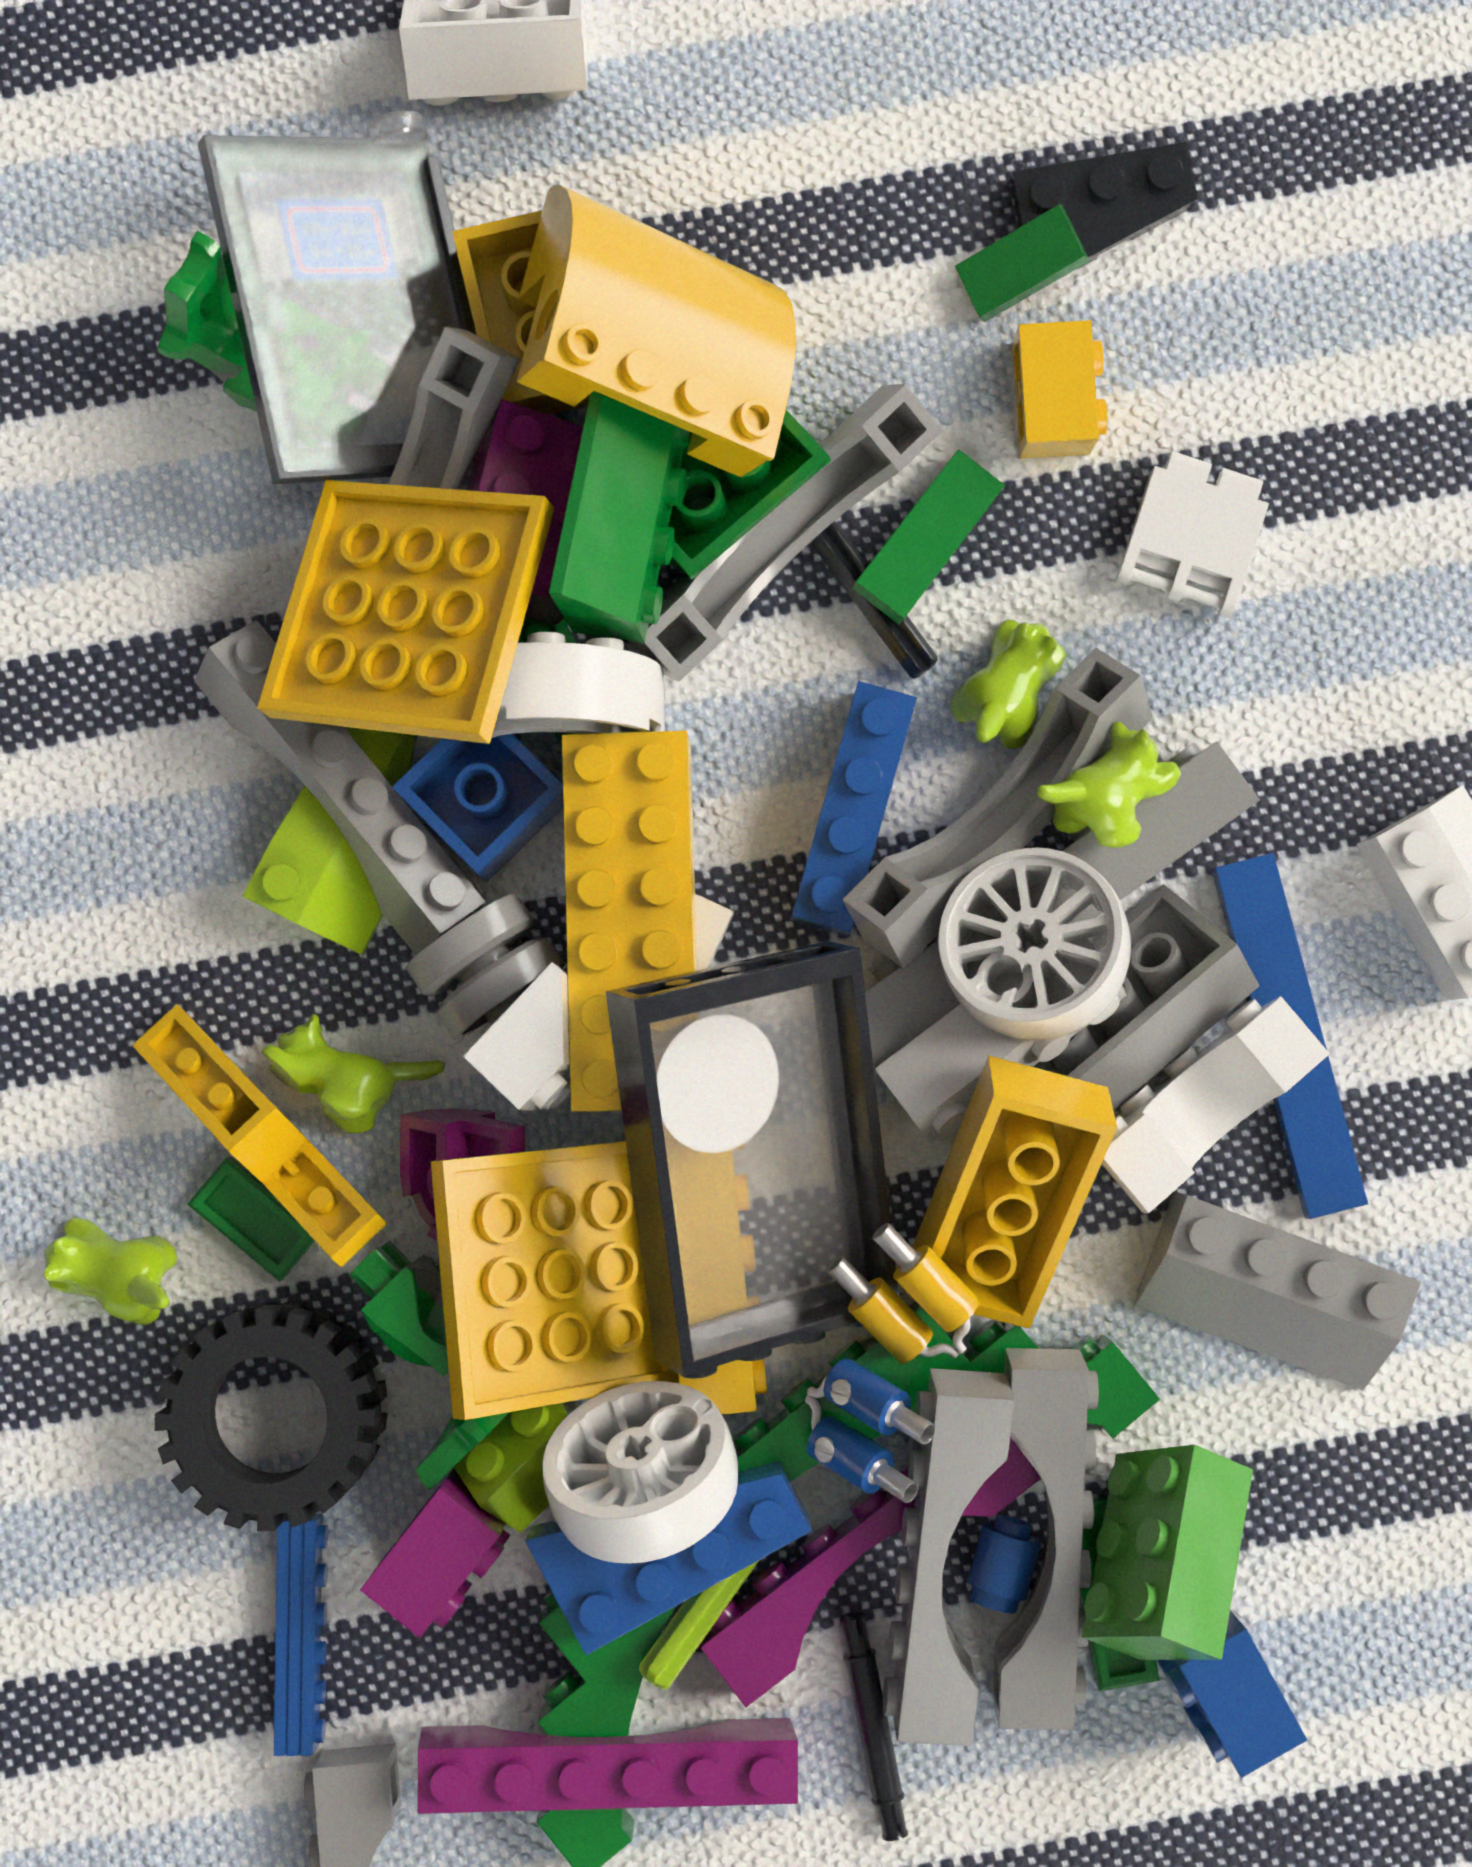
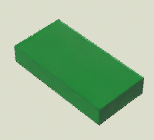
[955,204,1090,322]
[187,1156,316,1282]

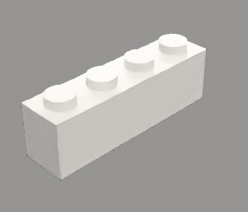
[875,920,1127,1143]

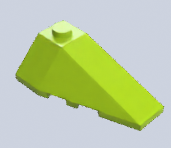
[242,727,416,955]

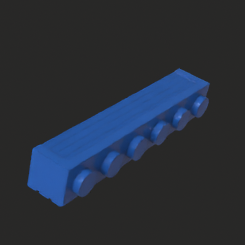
[274,1514,328,1756]

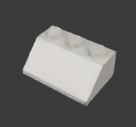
[399,0,588,105]
[1356,785,1472,1000]
[463,962,571,1112]

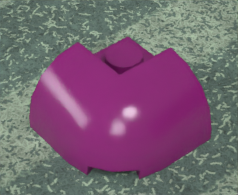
[400,1108,526,1241]

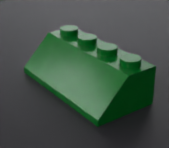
[549,391,692,643]

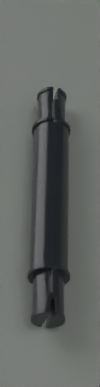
[839,1613,908,1841]

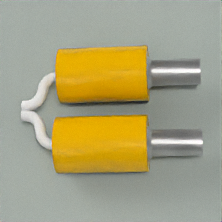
[827,1223,979,1364]

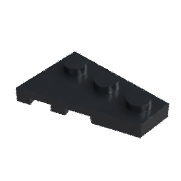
[1010,142,1198,269]

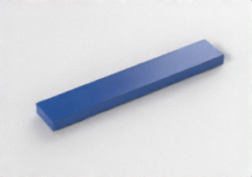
[1211,853,1368,1219]

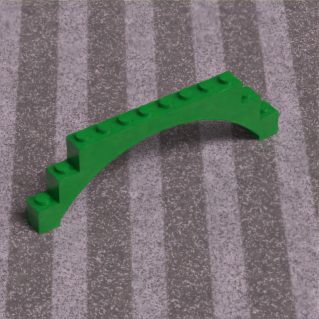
[536,1300,1160,1867]

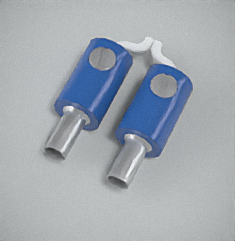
[805,1359,936,1503]

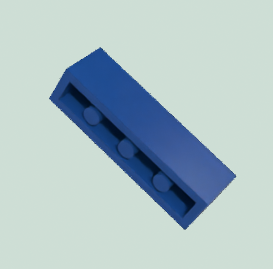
[790,681,917,937]

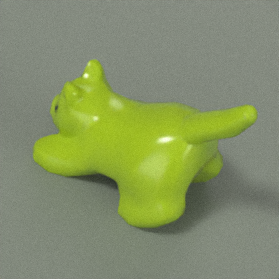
[950,619,1066,749]
[1036,722,1181,849]
[262,1014,445,1134]
[43,1217,178,1326]

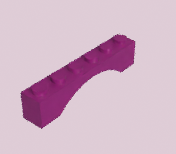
[700,1437,1041,1708]
[417,1718,798,1814]

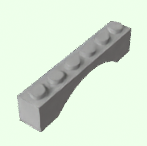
[388,327,520,490]
[634,384,943,682]
[194,620,486,956]
[842,648,1153,969]
[993,1348,1099,1730]
[882,1368,1015,1746]
[304,1743,401,1867]

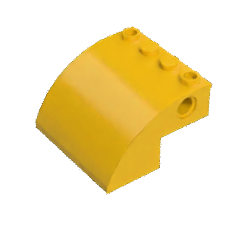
[517,185,796,477]

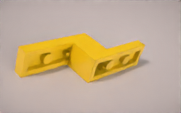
[132,1004,387,1267]

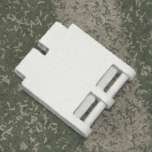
[1116,451,1269,619]

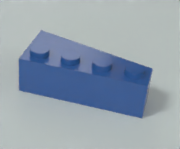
[525,1461,812,1655]

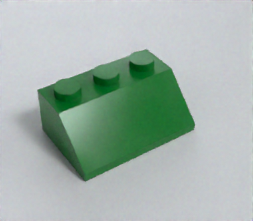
[668,410,831,580]

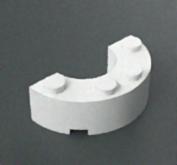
[492,632,665,738]
[1102,996,1330,1214]

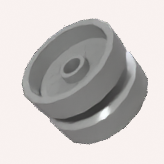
[405,893,565,1040]

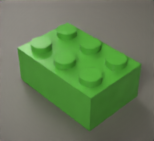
[1081,1444,1253,1660]

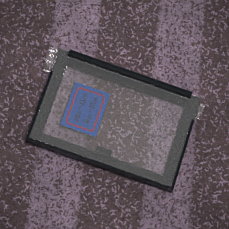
[197,111,477,485]

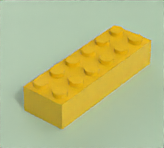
[562,730,699,1112]

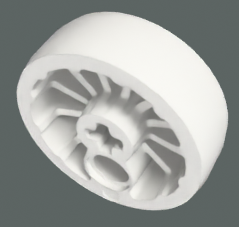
[938,848,1131,1040]
[542,1381,738,1563]

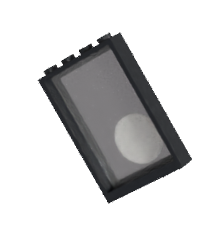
[606,941,899,1379]

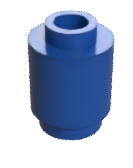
[967,1515,1042,1614]

